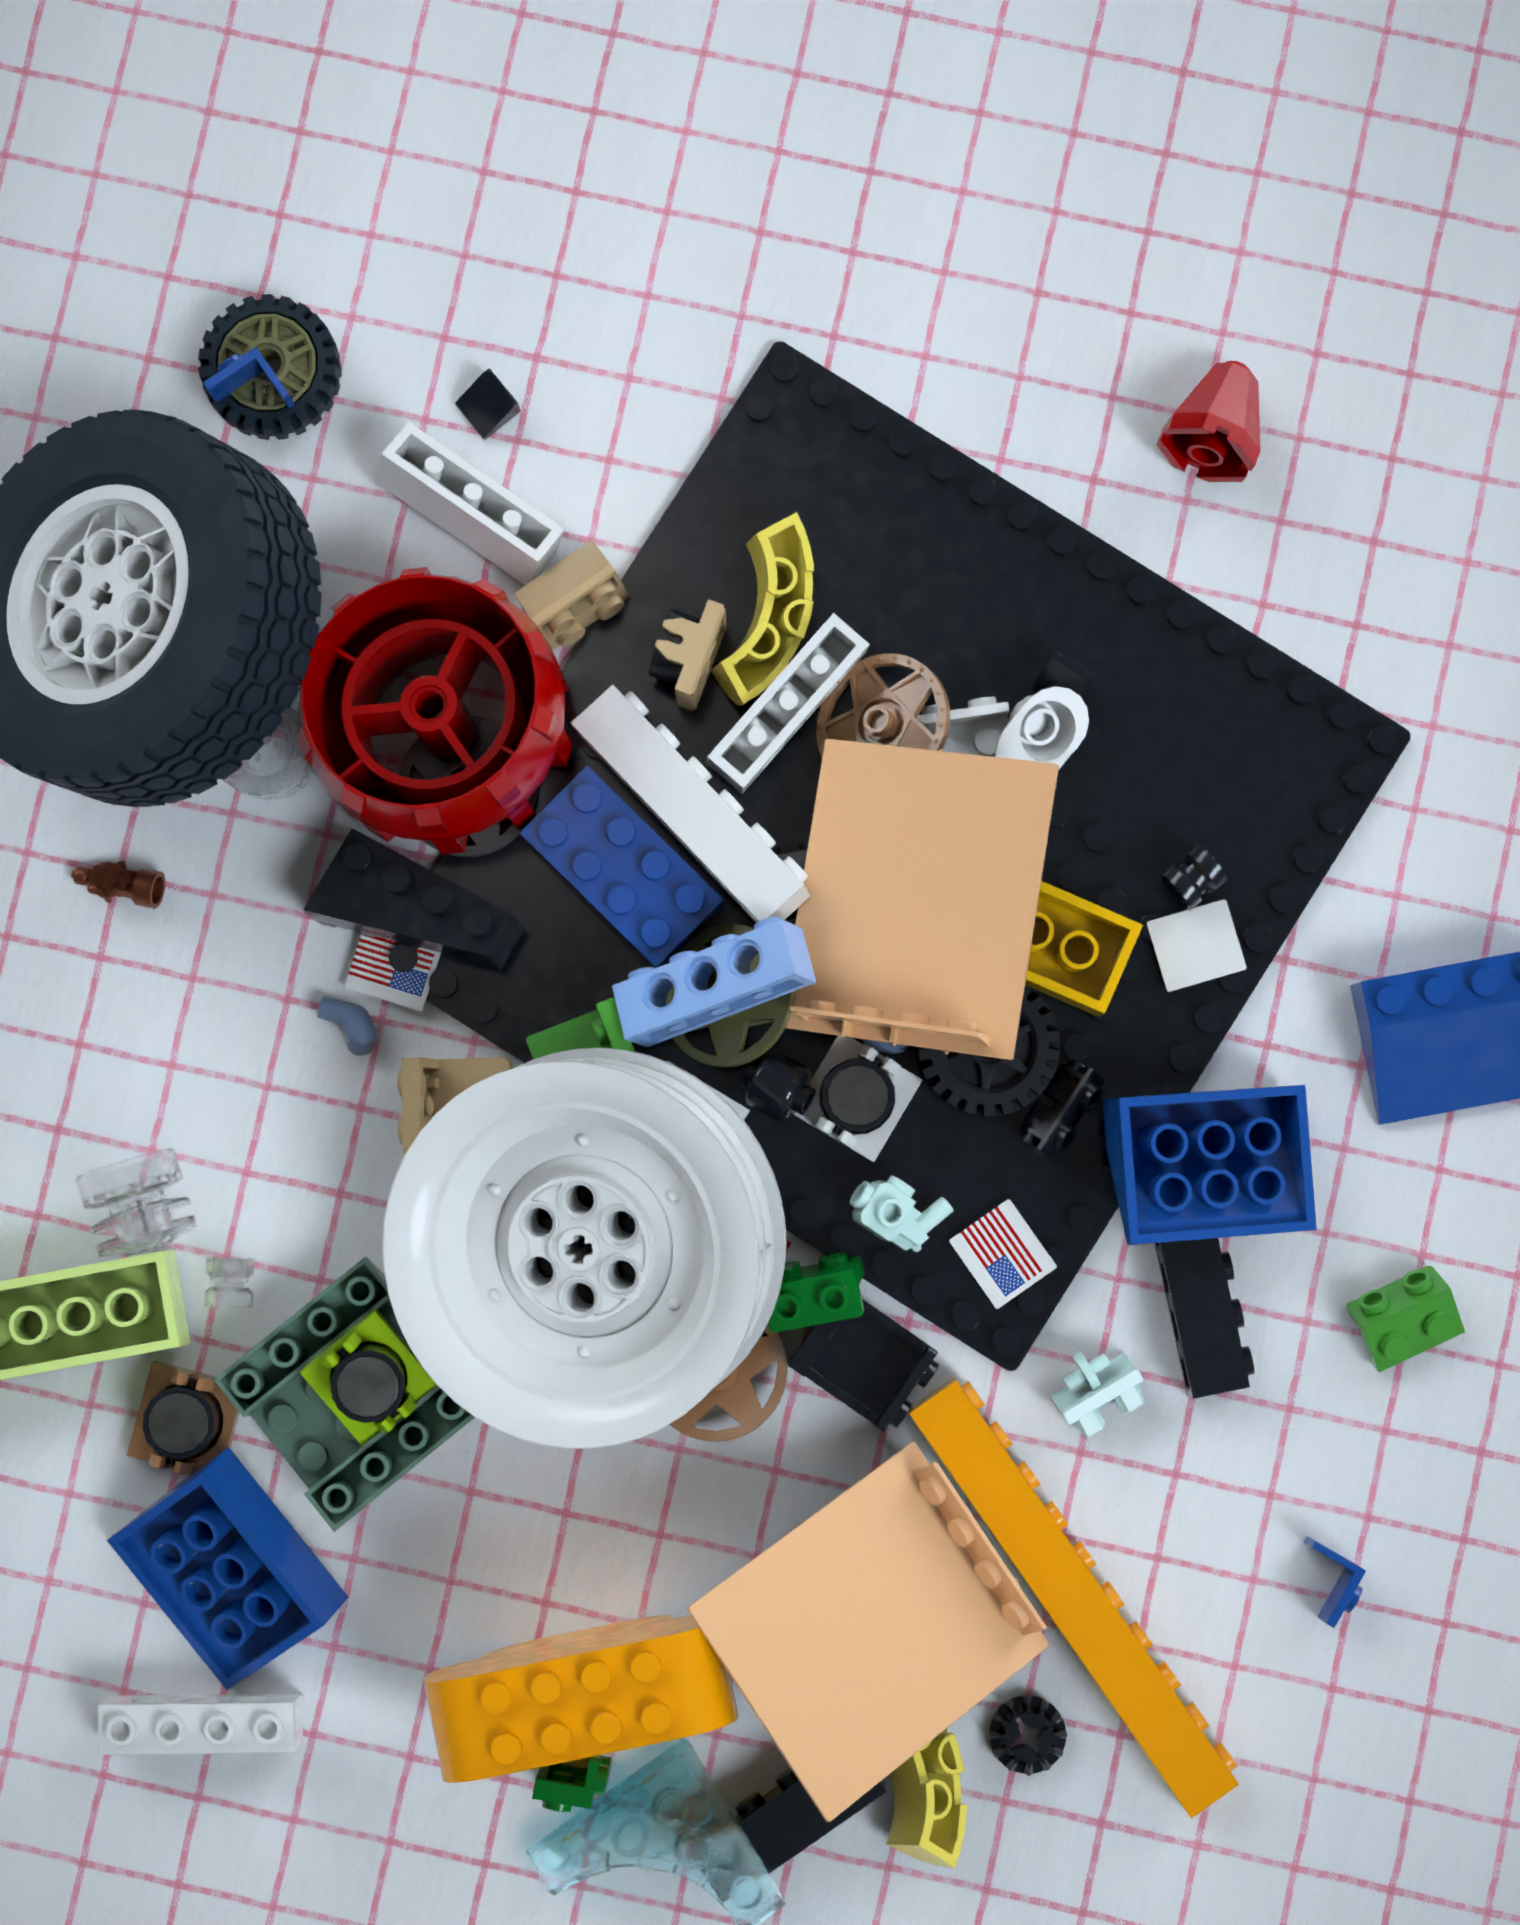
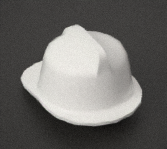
[995,686,1089,771]

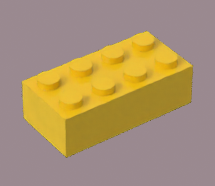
[1025,881,1143,1017]

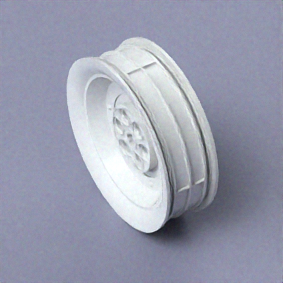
[383,1047,787,1449]

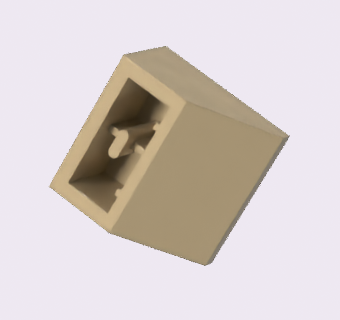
[514,540,630,650]

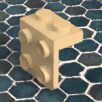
[397,1057,513,1155]

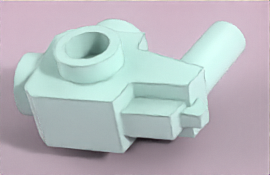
[850,1175,953,1252]

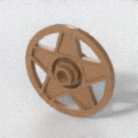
[816,653,950,758]
[669,1324,788,1442]

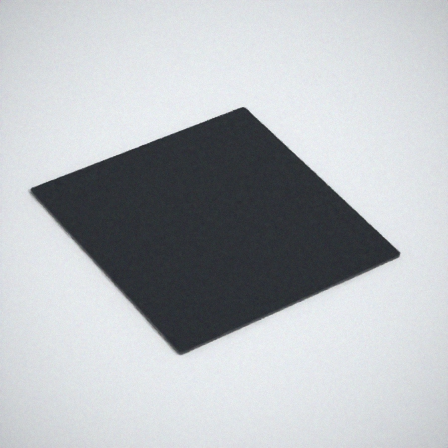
[389,341,1411,1371]

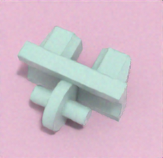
[1051,1351,1145,1437]

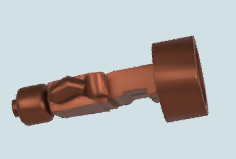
[71,861,165,909]

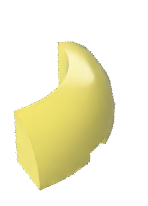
[711,512,814,706]
[886,1729,967,1868]

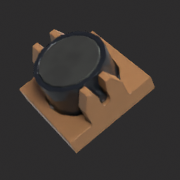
[126,1361,239,1475]

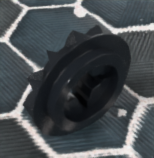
[989,1695,1067,1776]

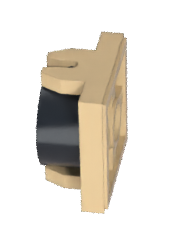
[648,599,727,711]

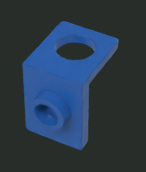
[203,347,295,409]
[1304,1536,1366,1628]

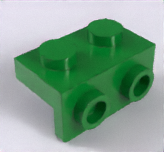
[768,1252,864,1333]
[532,1755,612,1812]

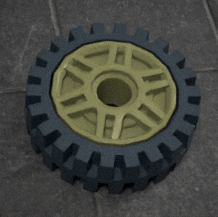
[198,294,342,440]

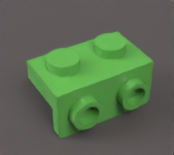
[1346,1266,1465,1372]

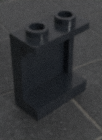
[788,1299,940,1432]

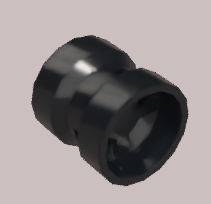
[1160,844,1227,911]

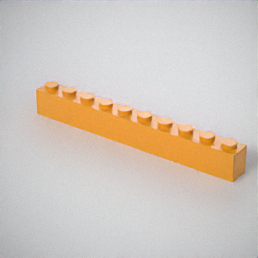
[908,1377,1239,1819]

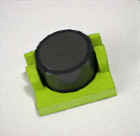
[300,1309,437,1446]

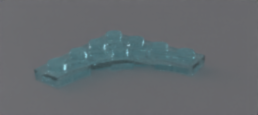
[526,1738,786,1925]

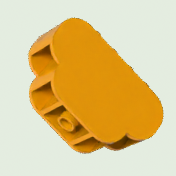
[424,1615,738,1783]

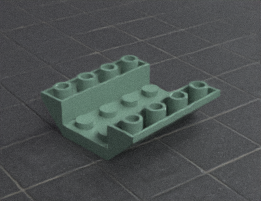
[214,1257,475,1532]

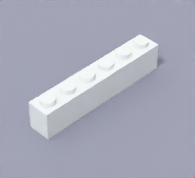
[571,684,810,923]

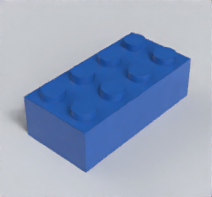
[520,765,725,968]

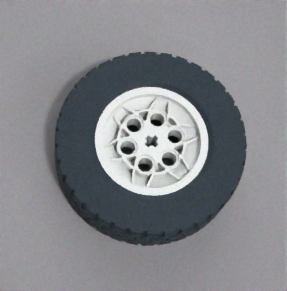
[0,410,322,807]

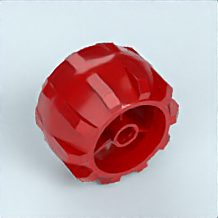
[296,567,573,855]

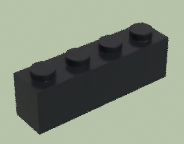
[1154,1238,1255,1399]
[692,1767,886,1905]

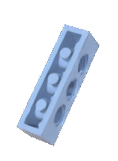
[612,917,816,1047]

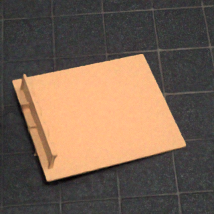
[785,739,1059,1060]
[687,1442,1049,1822]

